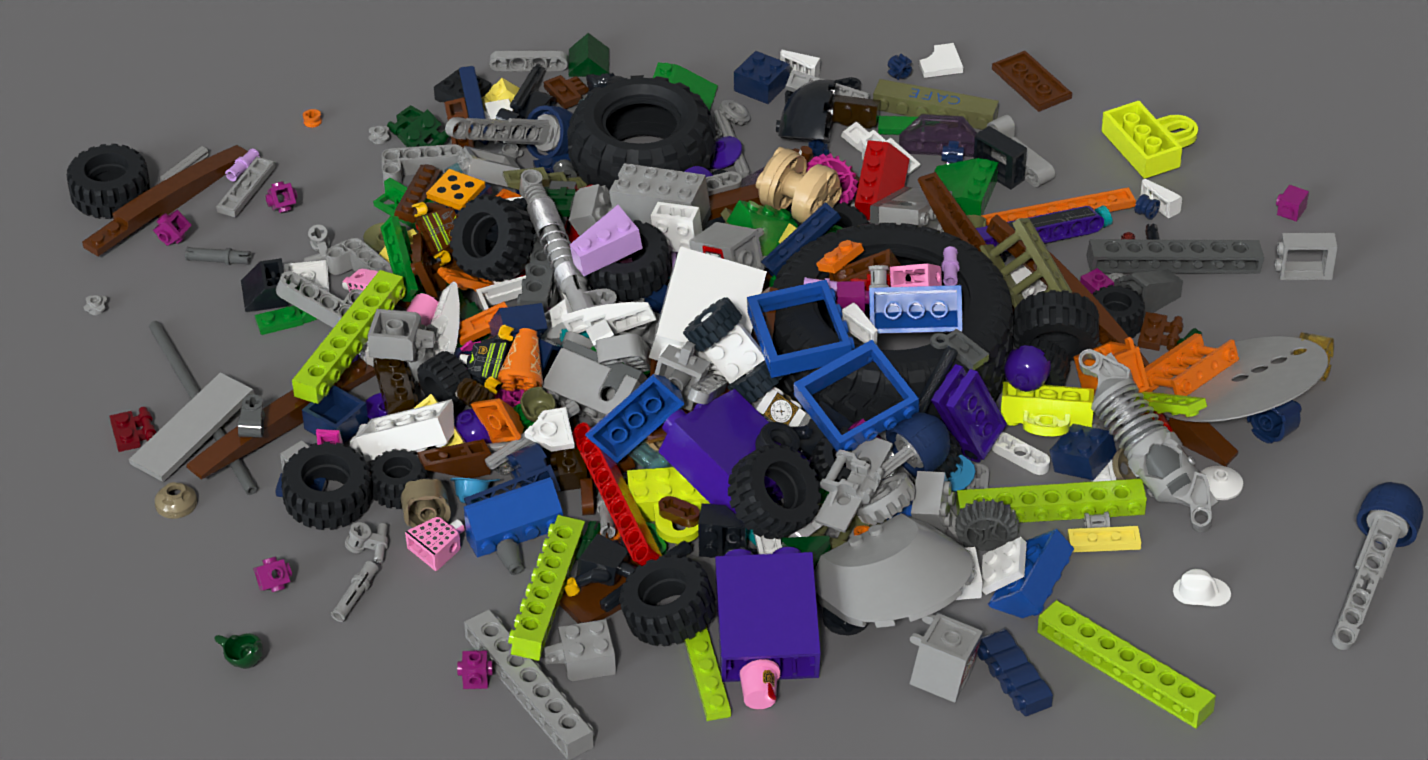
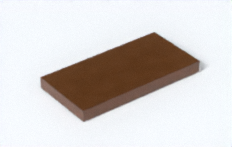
[992,51,1072,112]
[559,556,639,624]

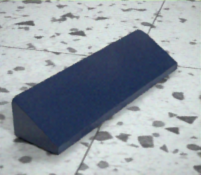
[459,66,489,145]

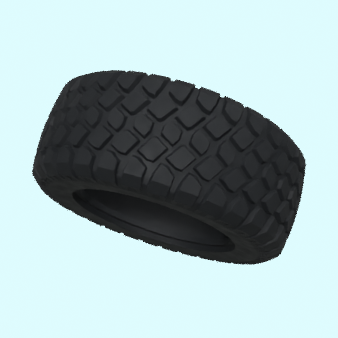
[772,223,1014,431]

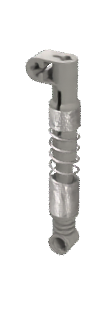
[519,169,617,312]

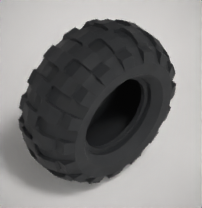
[567,75,716,190]

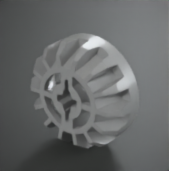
[856,472,915,525]

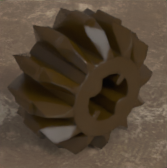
[455,378,495,408]

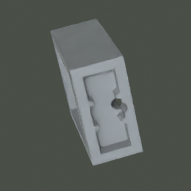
[457,146,520,187]
[1275,233,1337,280]

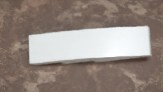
[841,122,921,176]
[431,281,460,354]
[562,302,656,334]

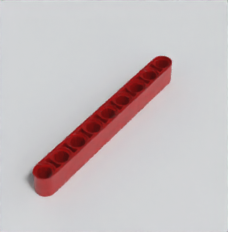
[572,422,662,566]

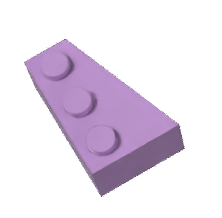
[570,205,643,276]

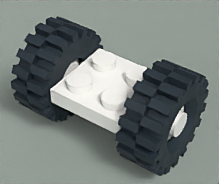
[683,297,784,403]

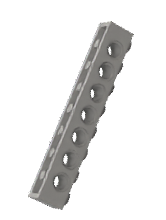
[464,610,595,760]

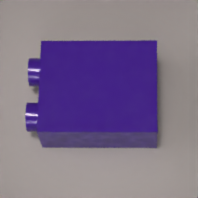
[658,389,810,514]
[715,547,820,682]

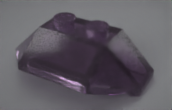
[899,114,977,157]

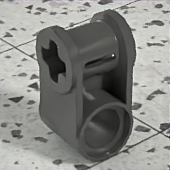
[238,394,265,437]

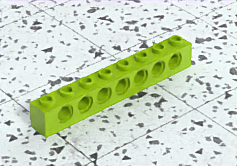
[292,270,406,404]
[956,479,1147,523]
[508,515,585,661]
[1037,600,1216,729]

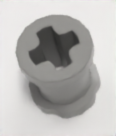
[868,265,889,288]
[1084,511,1110,528]

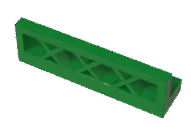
[373,178,434,232]
[380,216,424,302]

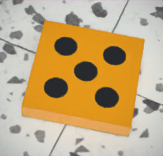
[426,169,485,210]

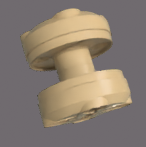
[756,147,842,224]

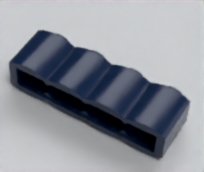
[977,629,1053,716]

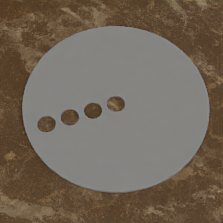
[1154,336,1328,422]

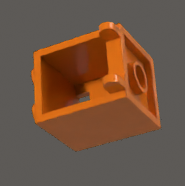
[1074,337,1150,395]

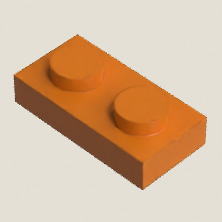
[816,240,864,274]

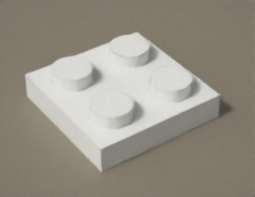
[981,537,1027,595]

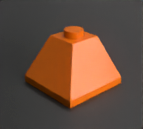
[471,398,524,443]

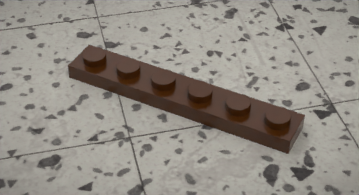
[394,164,441,223]

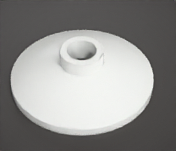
[1201,466,1243,500]

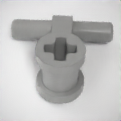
[304,225,330,262]
[345,522,388,563]

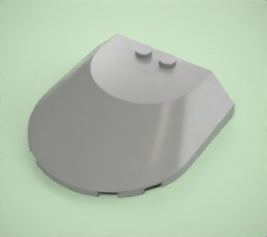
[814,513,975,628]

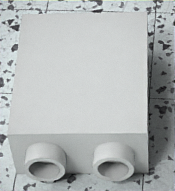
[649,246,767,377]

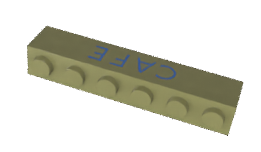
[873,79,999,130]

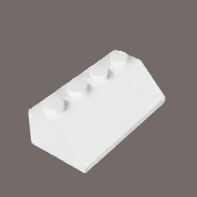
[356,399,454,462]

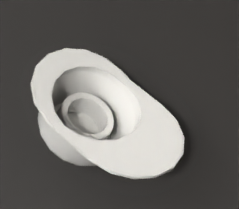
[1173,569,1231,606]

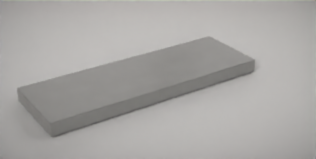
[129,372,254,482]

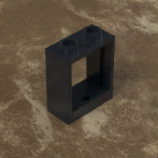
[973,126,1027,190]

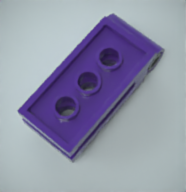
[931,364,1007,463]

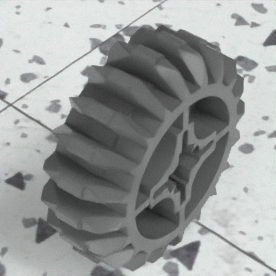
[955,498,1019,551]

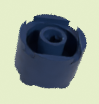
[1247,400,1302,443]
[506,442,554,487]

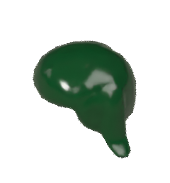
[214,633,263,669]

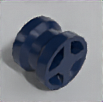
[1135,194,1160,220]

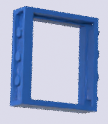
[747,280,855,378]
[794,340,919,452]

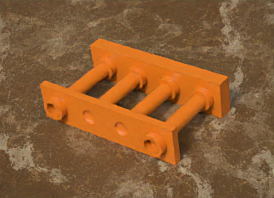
[1145,333,1239,396]

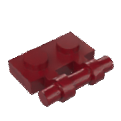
[109,407,156,452]

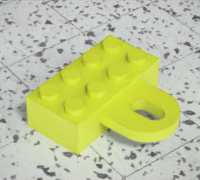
[1102,101,1198,179]
[1001,382,1094,436]
[627,467,710,544]

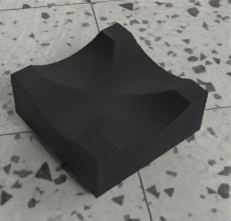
[434,69,492,102]

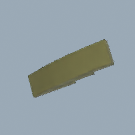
[503,167,587,190]

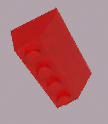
[855,140,910,220]

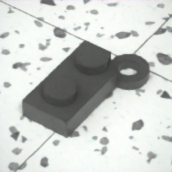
[931,329,989,370]

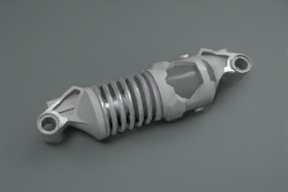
[1079,349,1218,532]

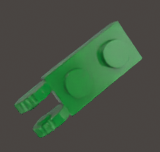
[255,306,317,335]

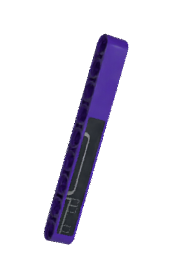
[976,206,1104,251]

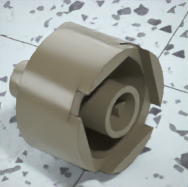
[401,479,451,528]

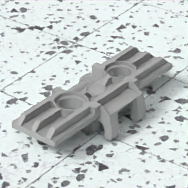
[814,437,893,533]

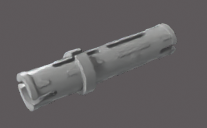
[597,492,615,538]
[331,561,379,622]

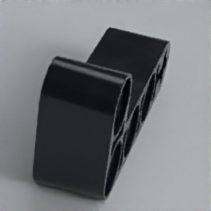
[495,90,556,147]

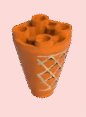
[497,328,543,392]

